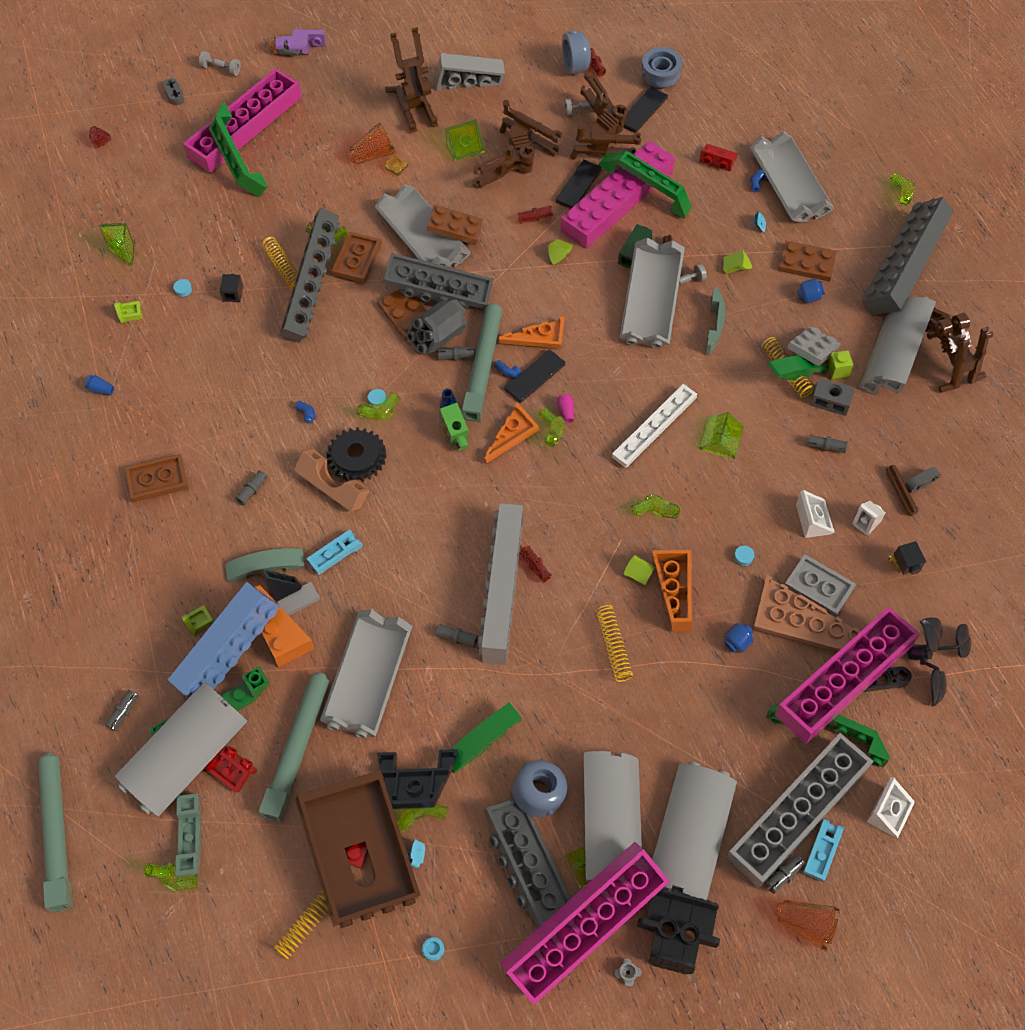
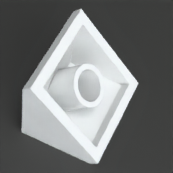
[796,490,835,538]
[867,777,915,838]

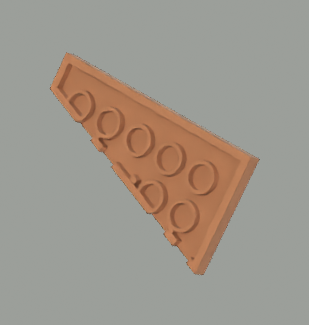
[753,575,861,652]

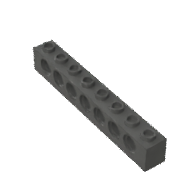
[279,208,340,343]

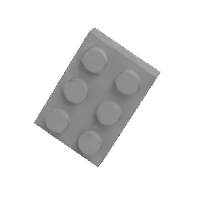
[787,326,841,366]
[785,554,856,617]

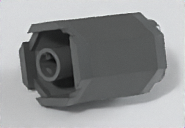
[406,299,467,354]

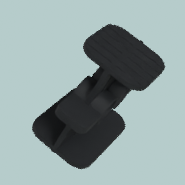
[637,889,720,974]

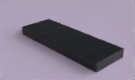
[624,87,668,133]
[556,159,602,209]
[504,349,566,403]

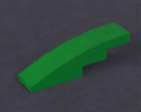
[767,355,828,381]
[451,702,522,773]

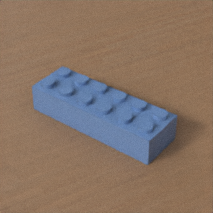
[168,582,280,697]

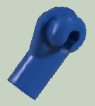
[750,169,767,192]
[494,360,521,378]
[295,401,316,423]

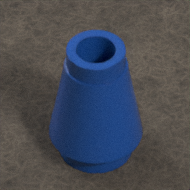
[85,375,114,396]

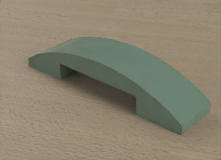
[706,287,725,355]
[225,548,306,583]
[175,793,201,877]

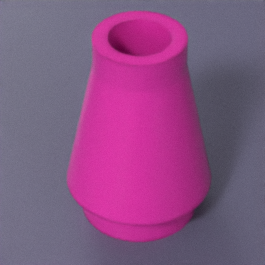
[556,394,575,423]

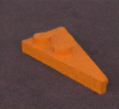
[499,316,565,349]
[484,403,539,464]

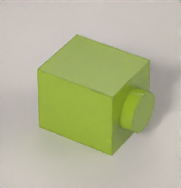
[827,350,853,380]

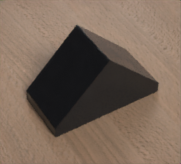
[260,569,302,602]

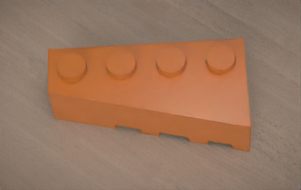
[652,550,692,632]

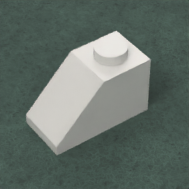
[852,501,886,536]

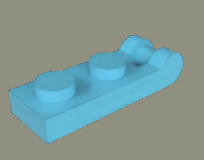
[306,530,363,576]
[803,819,844,882]

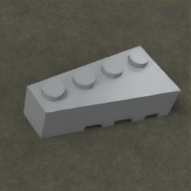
[434,53,505,91]

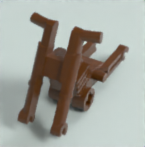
[385,27,438,133]
[570,70,642,159]
[472,100,562,188]
[925,307,993,393]

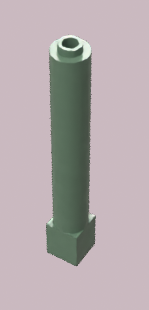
[462,304,502,422]
[259,672,330,823]
[38,753,73,913]

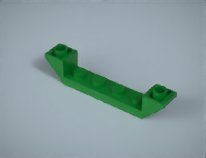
[209,103,268,197]
[598,151,692,219]
[148,666,270,736]
[766,703,890,768]

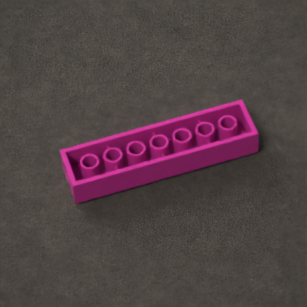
[183,68,302,173]
[561,140,675,249]
[775,607,920,744]
[500,842,670,1005]

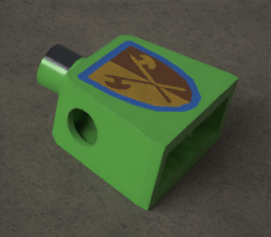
[439,403,469,451]

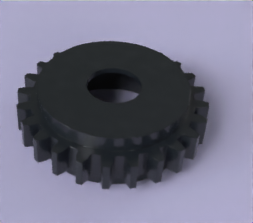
[326,427,387,482]

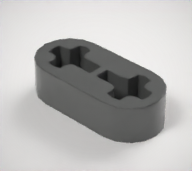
[163,78,184,105]
[906,467,941,493]

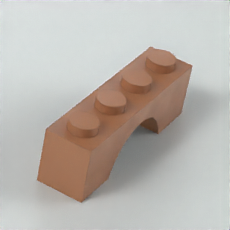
[294,449,370,511]

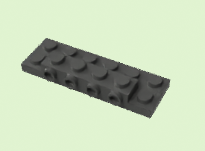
[383,253,493,310]
[483,799,571,929]

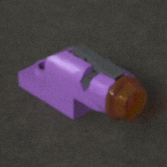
[270,29,326,56]

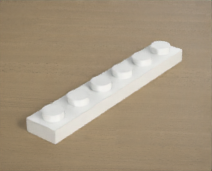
[612,384,697,468]

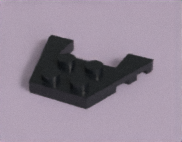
[377,749,459,809]

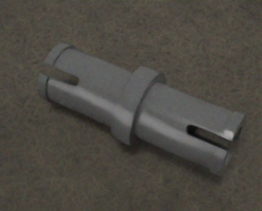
[438,346,475,360]
[808,434,848,453]
[235,470,268,506]
[436,624,478,647]
[105,689,139,731]
[765,855,805,894]

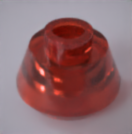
[89,126,111,147]

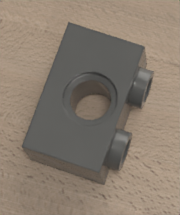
[810,378,855,416]

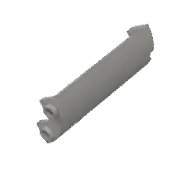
[750,131,835,222]
[375,184,471,267]
[619,238,685,348]
[858,297,936,395]
[320,609,412,739]
[115,682,247,817]
[584,751,642,882]
[652,761,737,900]

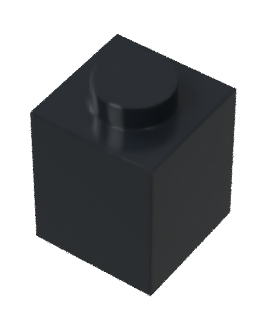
[220,274,243,302]
[893,541,926,575]

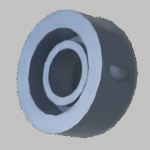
[562,30,591,76]
[641,47,682,88]
[512,760,568,817]

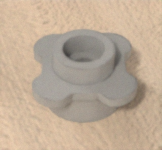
[615,959,642,987]

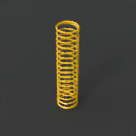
[261,237,298,291]
[761,337,814,398]
[596,605,633,682]
[274,891,328,960]

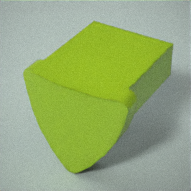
[548,239,573,265]
[723,249,752,274]
[114,301,142,323]
[624,555,655,585]
[181,605,214,636]

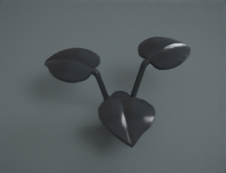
[907,617,971,706]

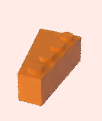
[255,585,315,668]

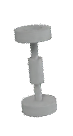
[199,51,241,76]
[565,99,591,116]
[679,263,707,284]

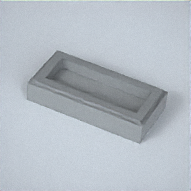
[277,582,320,616]

